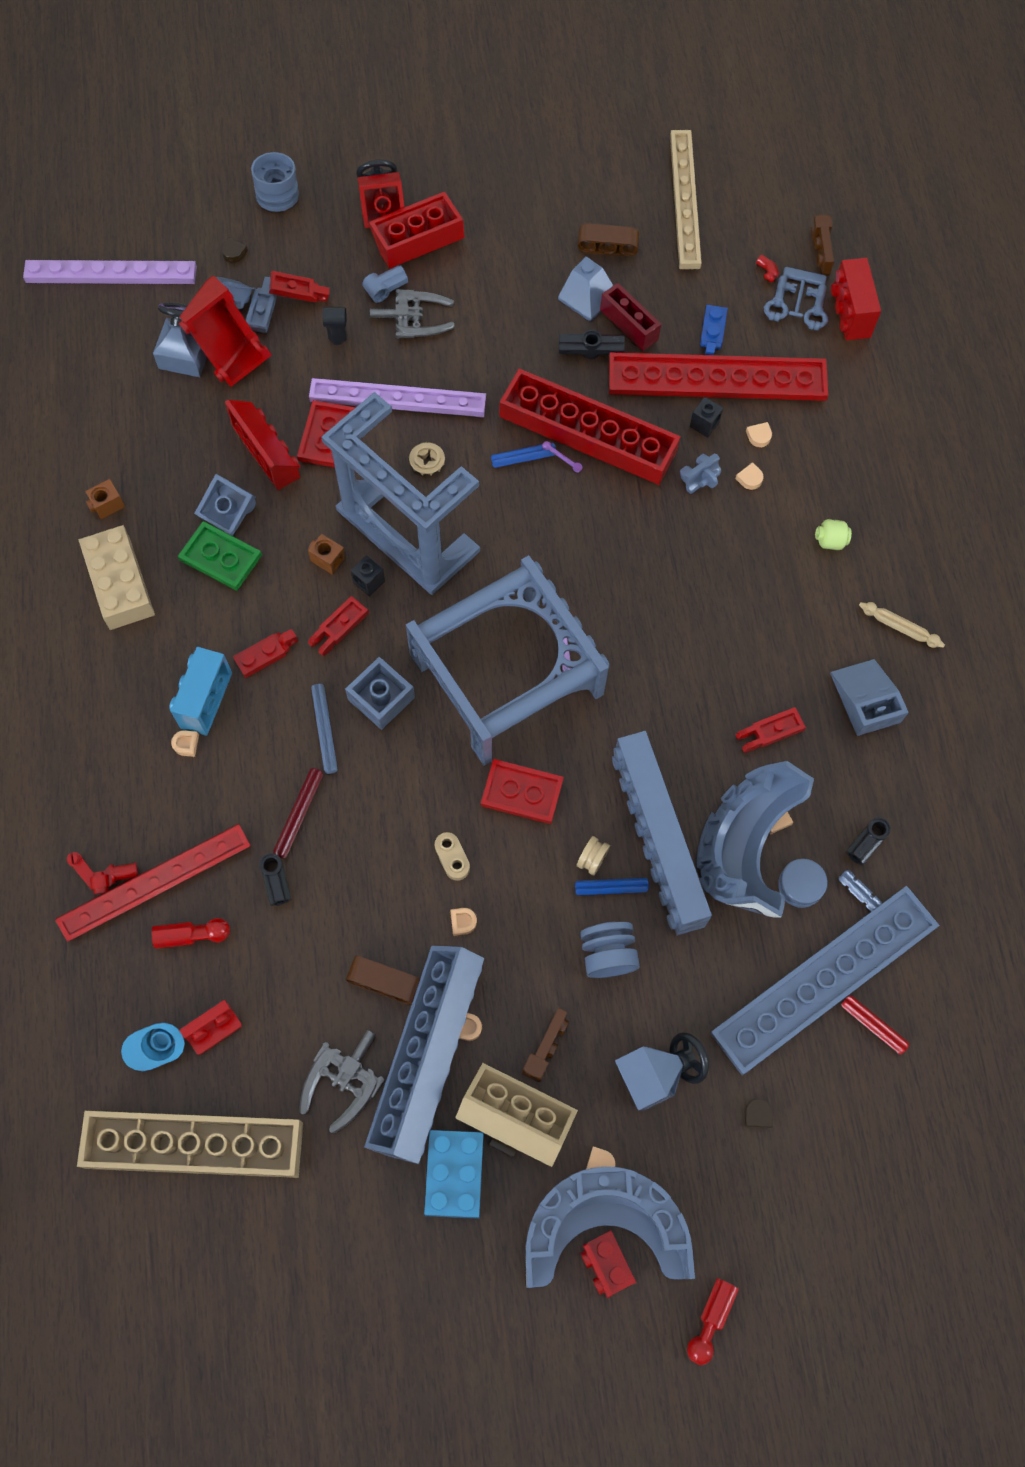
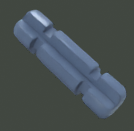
[839,870,882,912]

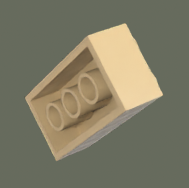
[78,525,155,630]
[455,1063,578,1167]

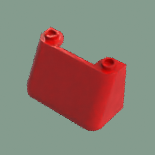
[178,275,272,387]

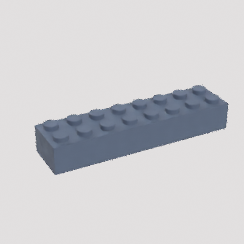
[612,731,712,936]
[364,946,484,1164]

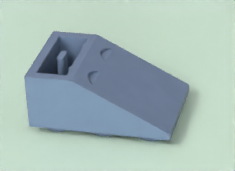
[830,659,909,736]

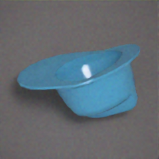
[121,1022,185,1071]

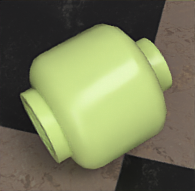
[815,519,852,550]

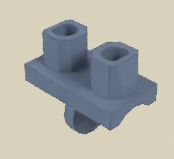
[680,453,721,494]

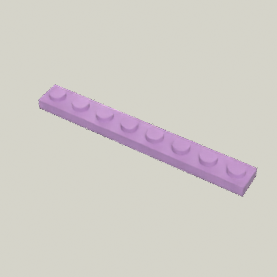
[23,260,197,284]
[309,378,486,417]

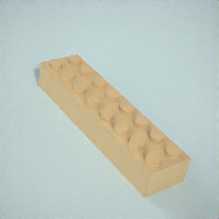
[77,1111,303,1178]

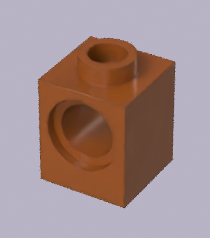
[85,479,125,519]
[308,534,346,575]

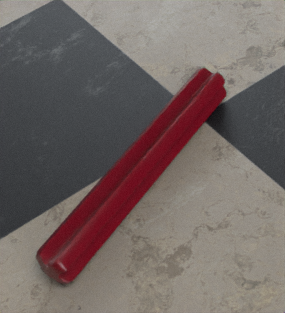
[273,768,323,858]

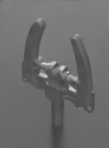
[370,289,455,338]
[299,1030,384,1133]

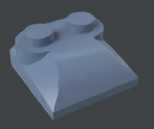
[194,474,256,536]

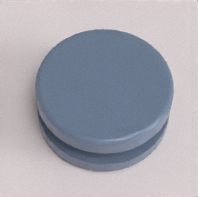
[778,859,827,908]

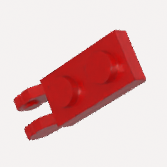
[308,596,369,656]
[735,707,806,753]

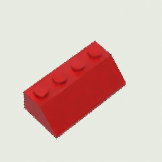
[369,191,465,269]
[225,400,301,491]

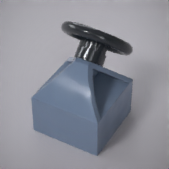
[153,303,207,377]
[615,1032,709,1110]

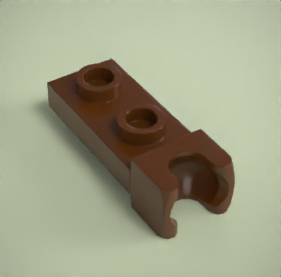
[811,215,834,276]
[522,1008,569,1082]

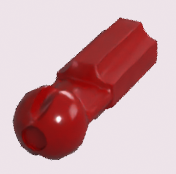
[151,918,230,949]
[687,1278,739,1365]

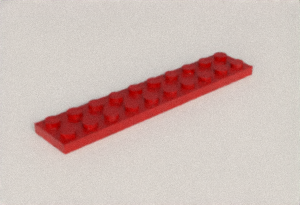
[609,352,828,401]

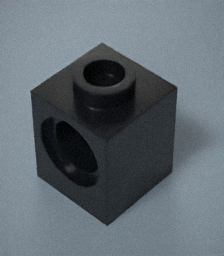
[690,397,723,438]
[350,555,385,597]

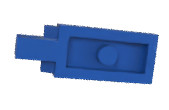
[700,305,728,355]

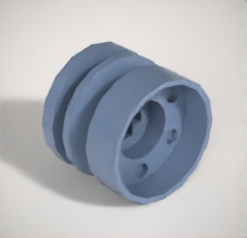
[251,152,299,212]
[580,922,640,978]

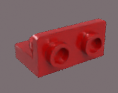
[179,1000,242,1055]
[580,1231,636,1298]

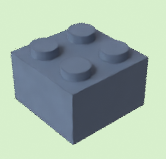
[345,657,415,730]

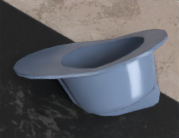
[216,277,256,309]

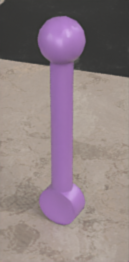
[542,441,582,473]

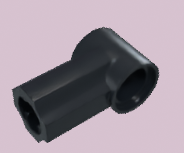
[322,307,347,345]
[845,817,891,866]
[259,853,292,906]

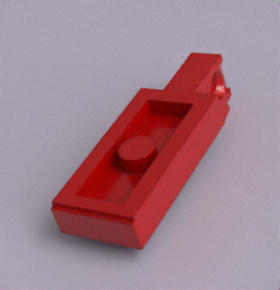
[269,271,329,302]
[232,629,298,678]

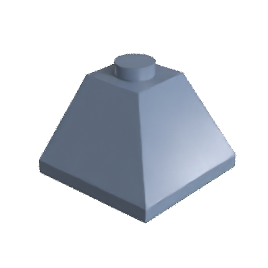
[558,257,613,322]

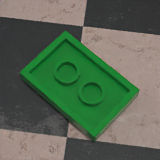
[178,521,262,591]

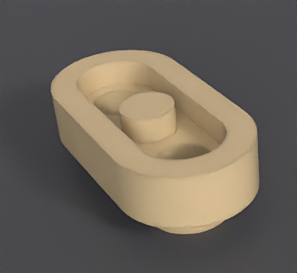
[435,832,470,880]

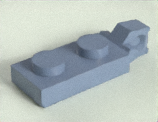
[246,277,277,333]

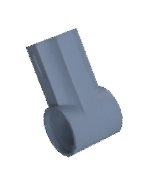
[362,266,408,303]

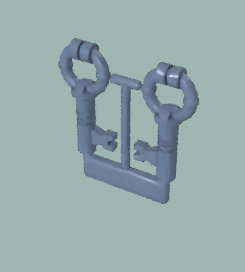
[764,267,828,331]

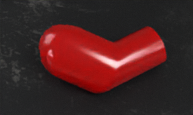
[756,254,779,283]

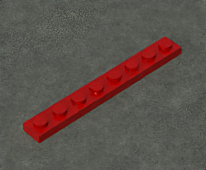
[55,823,250,942]

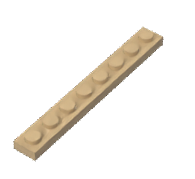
[670,130,701,269]

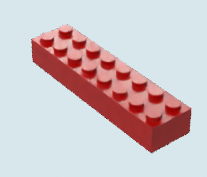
[499,368,681,485]

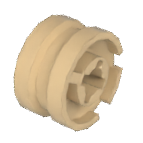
[577,836,610,876]

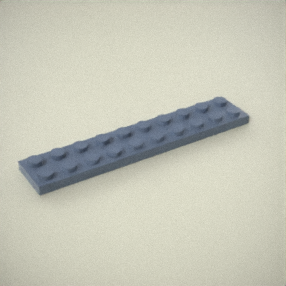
[710,886,940,1076]

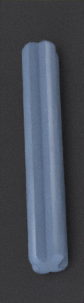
[311,684,338,774]

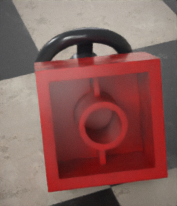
[356,159,404,228]

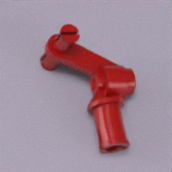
[67,852,139,895]

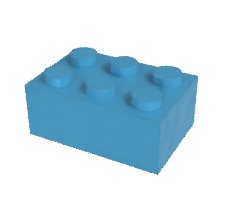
[170,647,232,736]
[424,1130,484,1219]

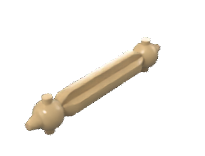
[859,602,945,648]

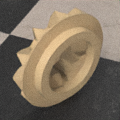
[409,443,445,476]

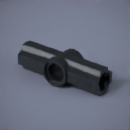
[559,330,625,359]

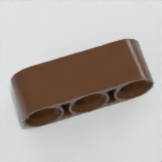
[578,223,640,257]
[346,956,420,1005]

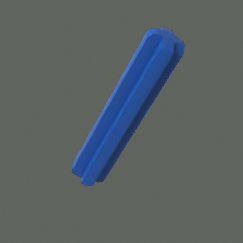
[491,442,556,468]
[575,878,649,895]

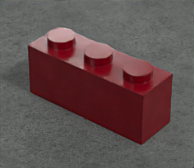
[600,283,662,351]

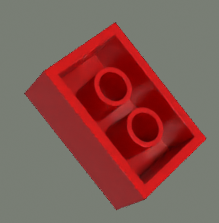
[831,258,881,340]

